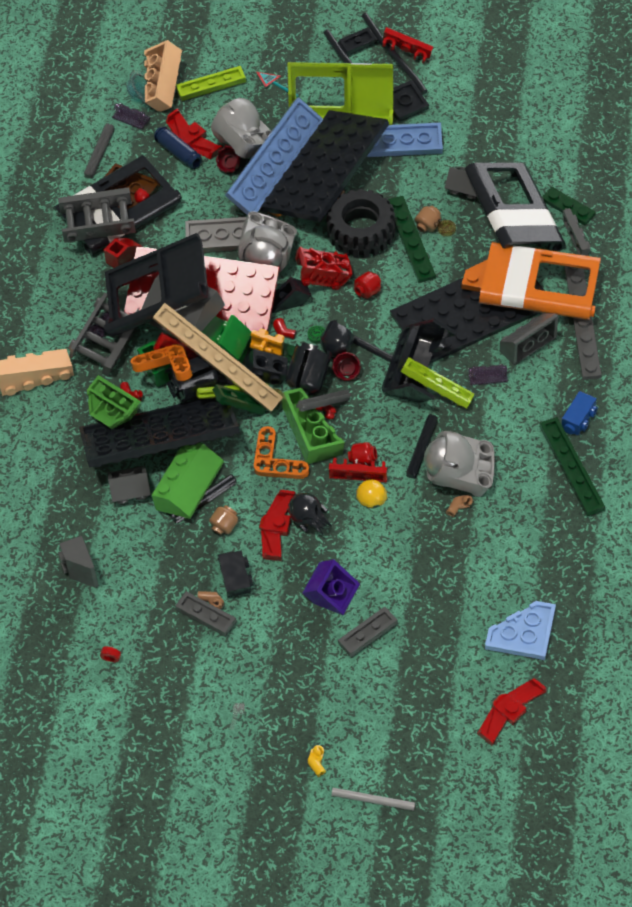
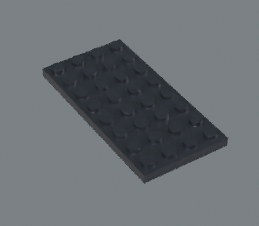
[261,110,389,222]
[390,278,545,364]
[79,398,240,468]

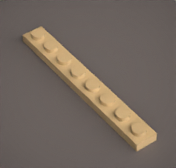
[152,303,283,413]

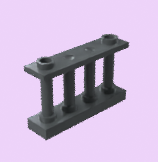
[58,188,136,243]
[68,292,140,376]

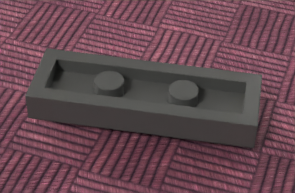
[563,208,591,256]
[175,591,237,637]
[338,607,398,657]

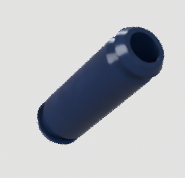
[154,127,202,169]

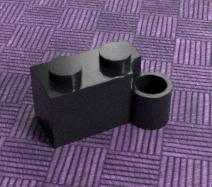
[217,550,254,598]

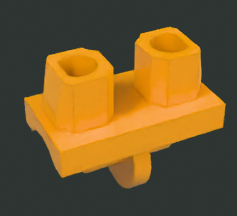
[250,328,285,356]

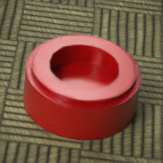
[100,646,121,663]

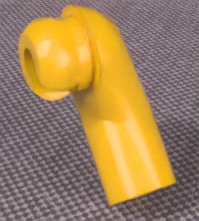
[308,745,326,777]

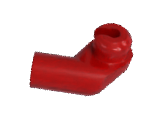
[273,318,296,339]
[120,382,143,401]
[316,405,336,419]

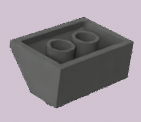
[499,313,558,365]

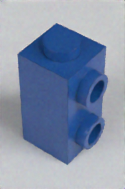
[561,391,598,435]

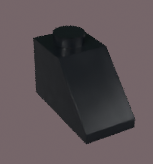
[272,277,311,313]

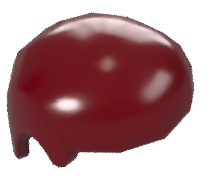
[216,145,242,173]
[332,352,361,381]

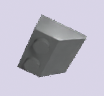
[445,166,491,199]
[107,466,151,504]
[58,536,99,587]

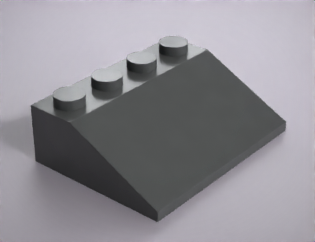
[141,275,225,338]

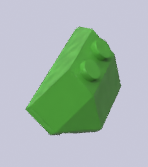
[87,375,142,429]

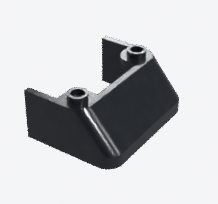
[382,318,457,403]

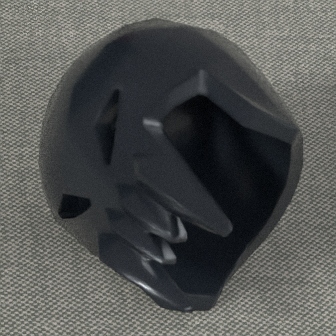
[320,320,355,358]
[288,493,332,535]

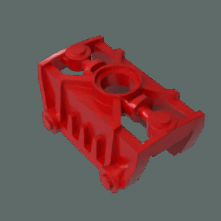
[295,247,352,290]

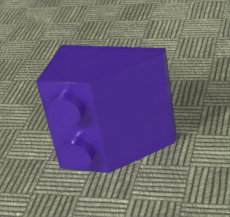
[302,559,360,615]

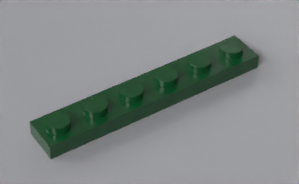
[388,196,436,283]
[539,417,605,516]

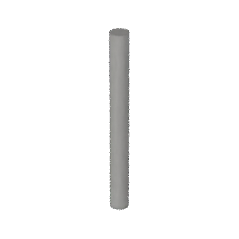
[331,788,415,811]

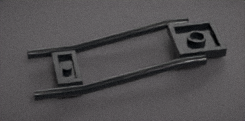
[323,13,429,122]

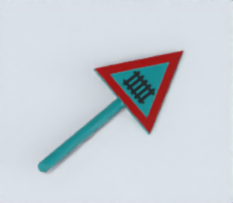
[256,72,298,97]

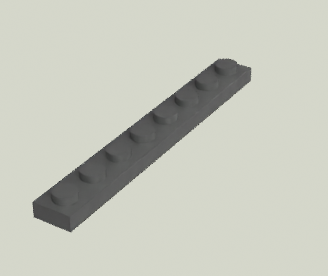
[564,266,602,380]

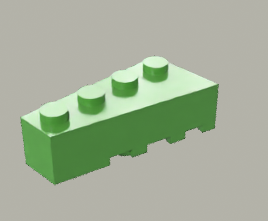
[282,388,345,464]

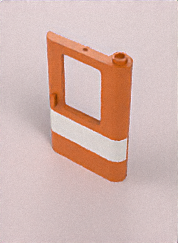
[479,242,601,320]

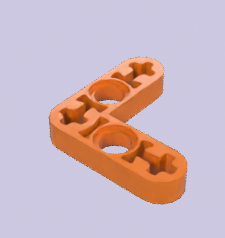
[131,344,192,381]
[254,426,309,479]

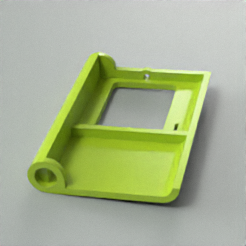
[285,62,393,125]

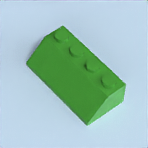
[152,442,224,519]

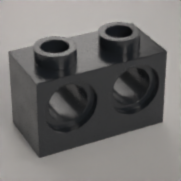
[246,349,288,385]

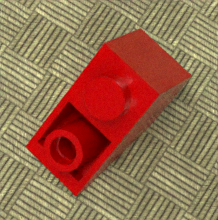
[104,238,143,268]

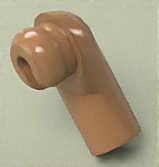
[446,495,473,517]
[198,591,224,609]

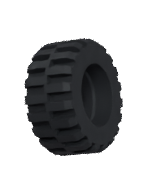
[326,189,395,258]

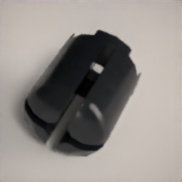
[286,343,332,395]
[165,356,218,404]

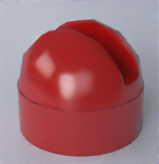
[134,188,150,203]

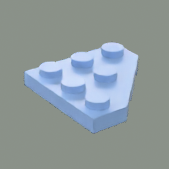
[485,601,556,660]

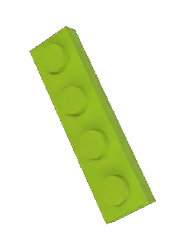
[176,66,246,101]
[401,357,474,409]

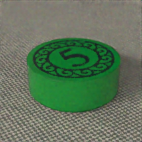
[308,326,325,344]

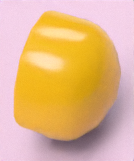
[356,479,387,508]

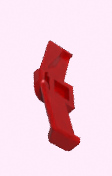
[166,109,223,160]
[259,490,296,561]
[477,678,546,746]

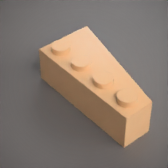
[144,40,182,112]
[0,349,74,396]

